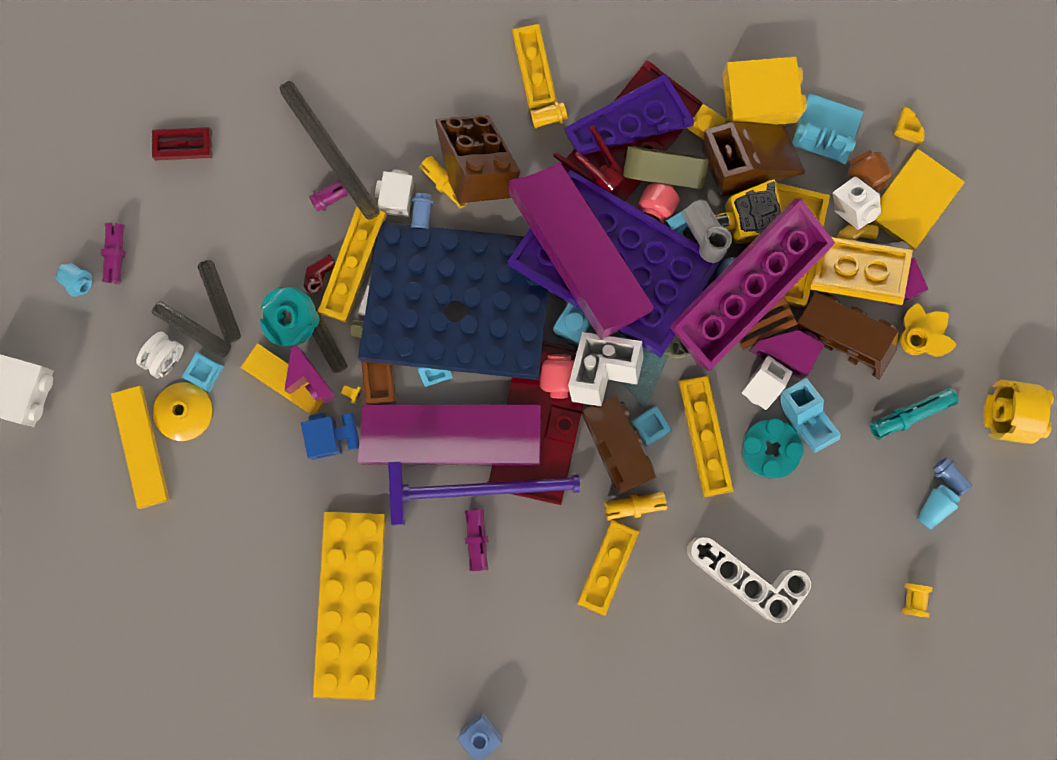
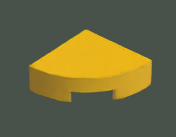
[893,106,925,144]

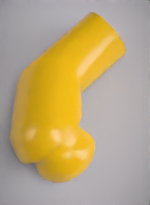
[837,224,879,241]

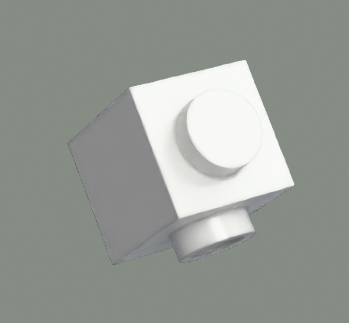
[375,169,415,217]
[832,176,881,230]
[742,355,793,410]

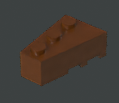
[581,396,657,495]

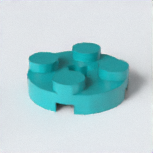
[260,287,320,346]
[741,419,804,479]

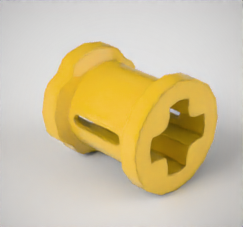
[901,583,933,618]

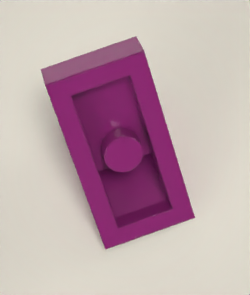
[284,345,336,404]

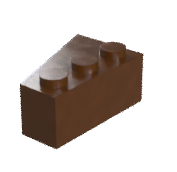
[798,292,899,380]

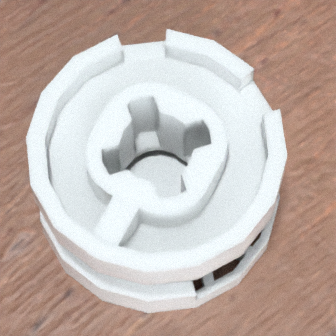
[136,331,184,379]

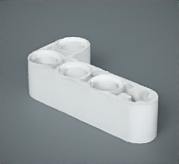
[687,537,811,623]

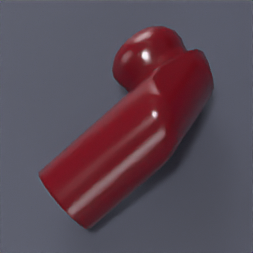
[304,254,336,294]

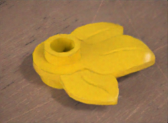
[900,303,957,357]

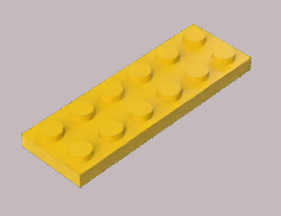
[313,512,386,700]

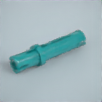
[870,387,959,440]

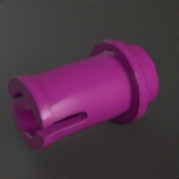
[309,179,348,212]

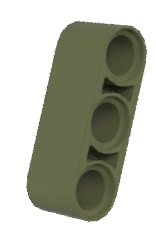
[623,146,710,189]

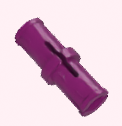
[101,223,125,284]
[464,509,489,571]

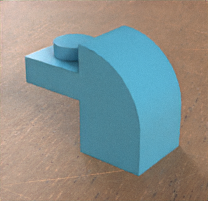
[780,378,841,454]

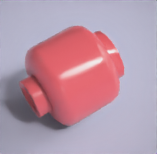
[637,182,680,224]
[540,354,574,398]

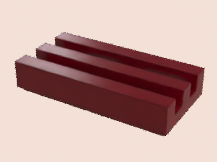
[152,127,212,161]

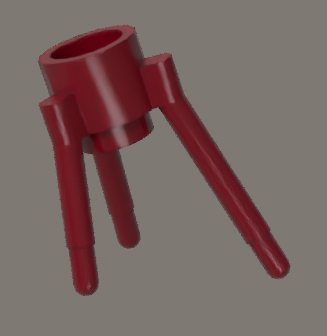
[553,125,623,193]

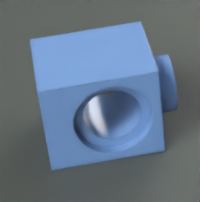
[457,713,502,760]

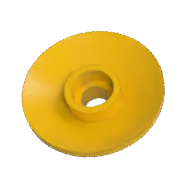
[153,382,213,441]

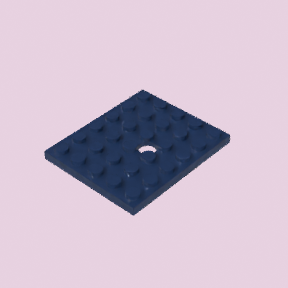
[358,222,548,380]

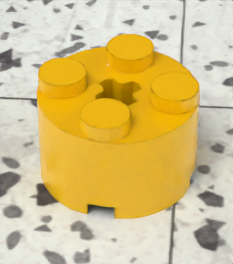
[983,379,1054,444]

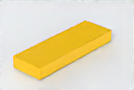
[512,24,557,112]
[240,343,325,415]
[577,520,640,616]

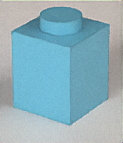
[553,303,592,348]

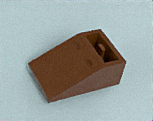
[435,115,520,203]
[702,122,805,197]

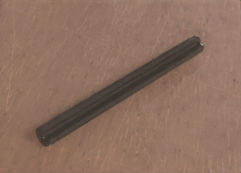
[279,81,380,220]

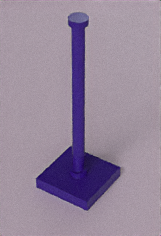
[388,461,580,526]

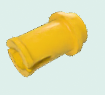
[530,101,568,129]

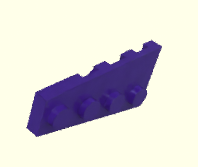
[564,74,695,155]

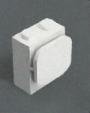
[0,354,54,427]

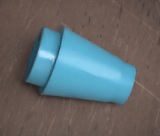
[916,484,961,530]

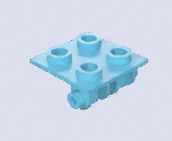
[792,93,863,164]

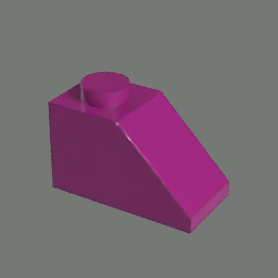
[749,330,825,379]

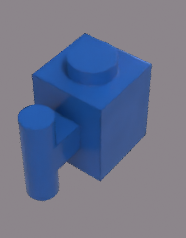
[301,413,359,460]

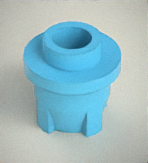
[55,263,92,297]

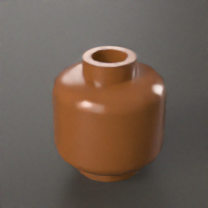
[847,150,892,192]

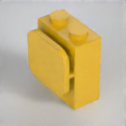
[722,57,807,126]

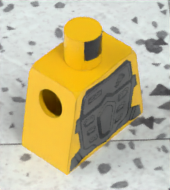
[715,179,783,244]

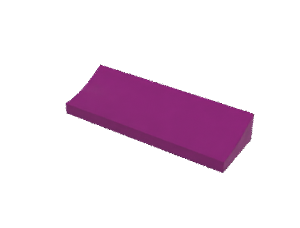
[509,162,654,340]
[669,198,835,370]
[357,405,541,466]

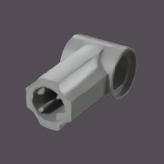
[682,200,732,263]

